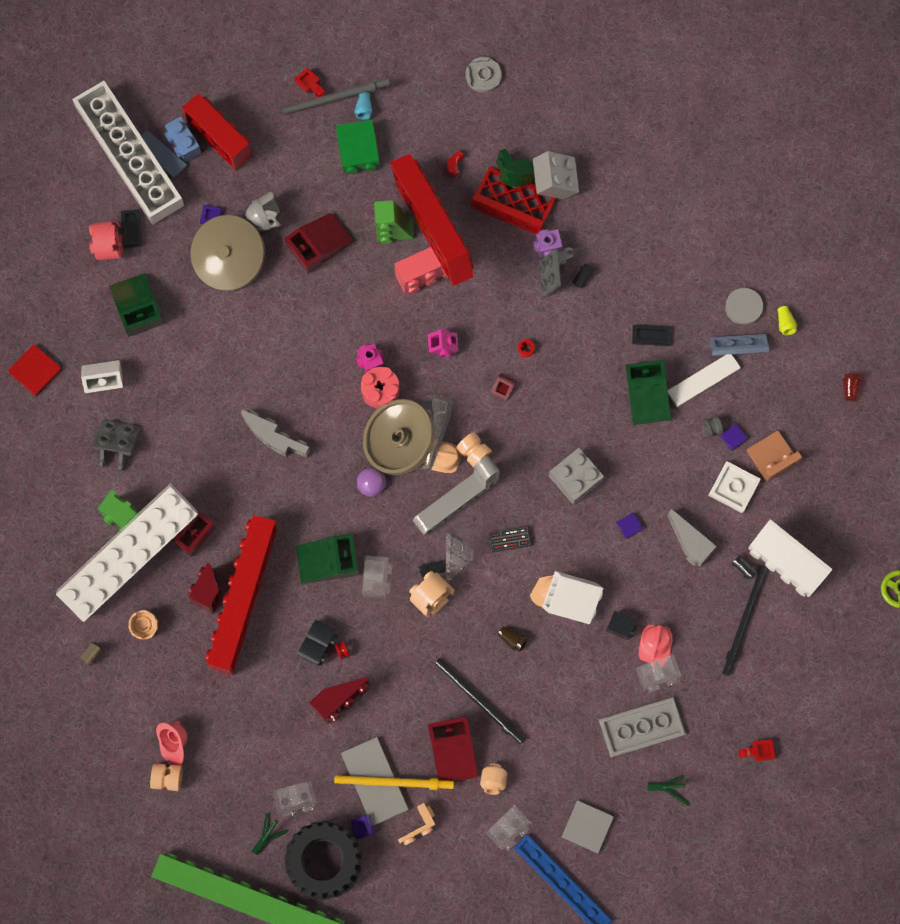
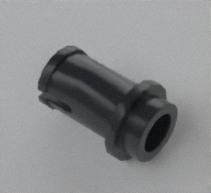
[572,264,594,289]
[732,555,757,579]
[419,560,445,577]

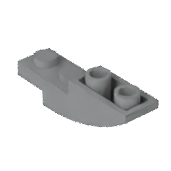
[241,410,310,458]

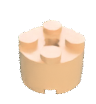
[410,571,454,617]

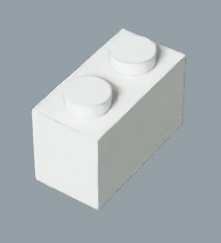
[81,360,123,393]

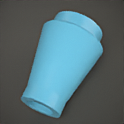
[354,92,373,120]

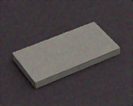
[599,697,686,758]
[341,737,408,826]

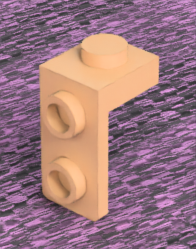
[398,803,435,846]

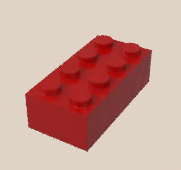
[182,93,252,171]

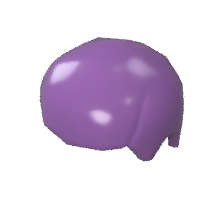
[357,467,387,497]

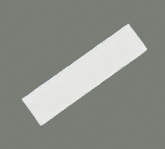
[668,354,740,408]

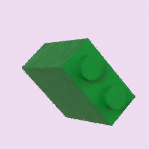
[336,120,380,174]

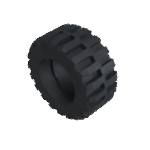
[284,821,362,900]

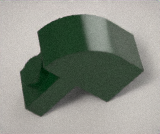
[496,149,535,187]

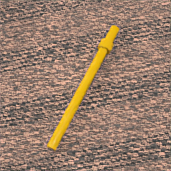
[334,775,454,790]

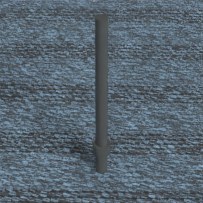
[282,78,390,115]

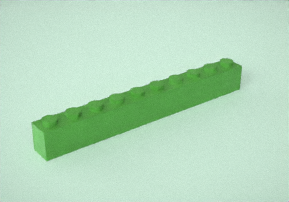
[151,852,345,924]

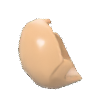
[129,610,158,640]

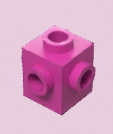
[428,329,458,358]
[355,344,384,373]

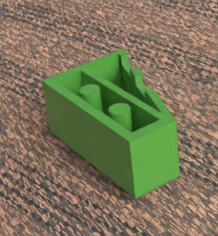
[374,201,414,244]

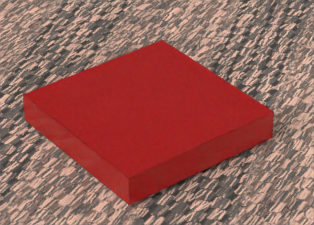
[8,344,62,397]

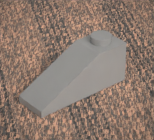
[667,509,716,567]

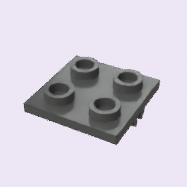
[538,247,574,297]
[93,420,140,471]

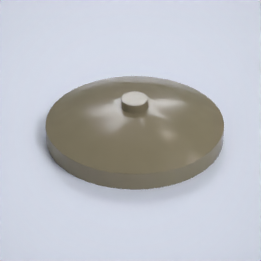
[191,215,265,291]
[363,399,435,475]

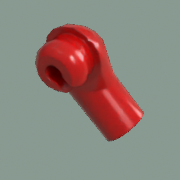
[446,150,465,177]

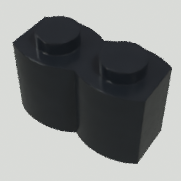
[297,619,338,666]

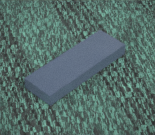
[141,130,187,179]
[710,334,769,356]

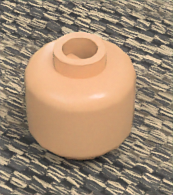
[480,764,507,795]

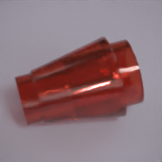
[842,374,861,402]

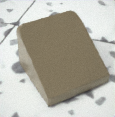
[80,643,102,666]

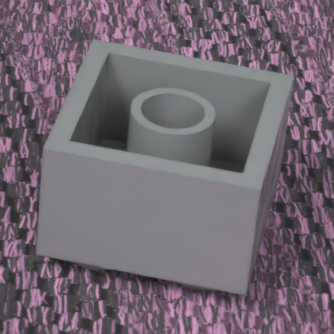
[533,151,579,199]
[549,448,604,505]

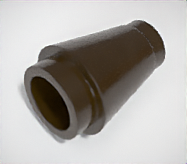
[498,626,528,652]

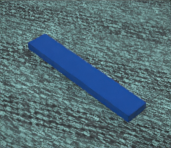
[513,834,613,924]

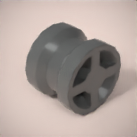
[702,416,723,438]

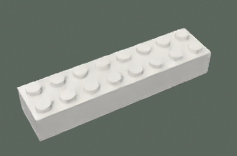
[72,81,184,225]
[56,483,198,622]

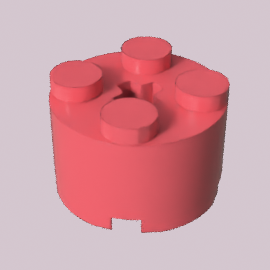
[89,221,124,261]
[361,367,400,409]

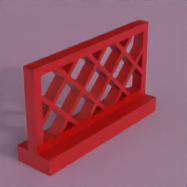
[471,167,556,235]

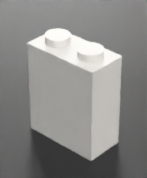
[542,571,603,624]

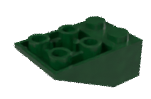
[109,273,164,337]
[626,360,671,425]
[296,533,359,584]

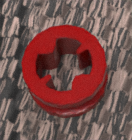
[518,339,535,358]
[334,641,350,660]

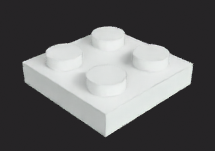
[708,461,761,513]

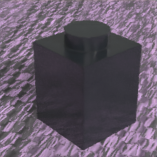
[606,611,637,640]

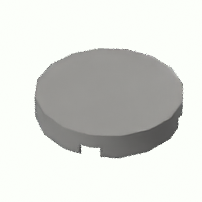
[466,57,502,93]
[725,288,763,325]

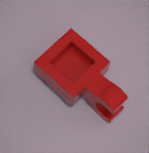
[294,67,325,98]
[738,739,775,762]

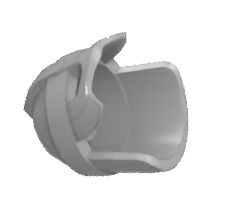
[245,191,281,231]

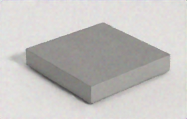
[561,801,613,854]

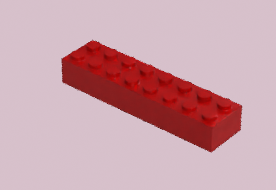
[390,154,475,286]
[205,515,278,676]

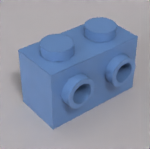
[164,117,201,163]

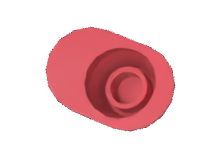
[639,625,672,667]
[156,721,188,766]

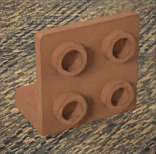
[747,431,802,482]

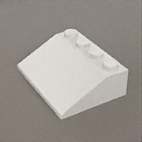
[748,519,832,597]

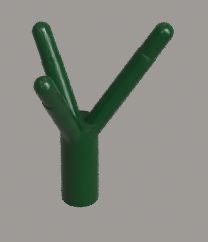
[647,775,689,806]
[251,812,287,855]

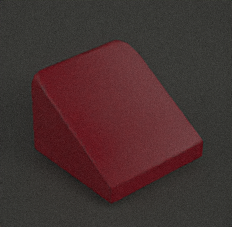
[490,373,517,400]

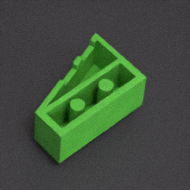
[98,490,140,531]

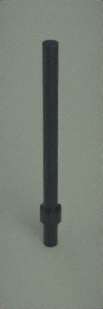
[722,566,768,676]
[434,658,525,744]

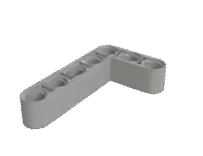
[412,456,500,536]

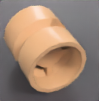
[456,432,492,467]
[150,763,182,791]

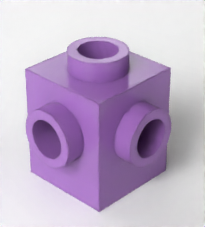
[533,229,563,257]

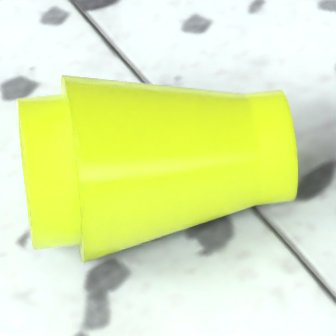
[777,306,798,335]

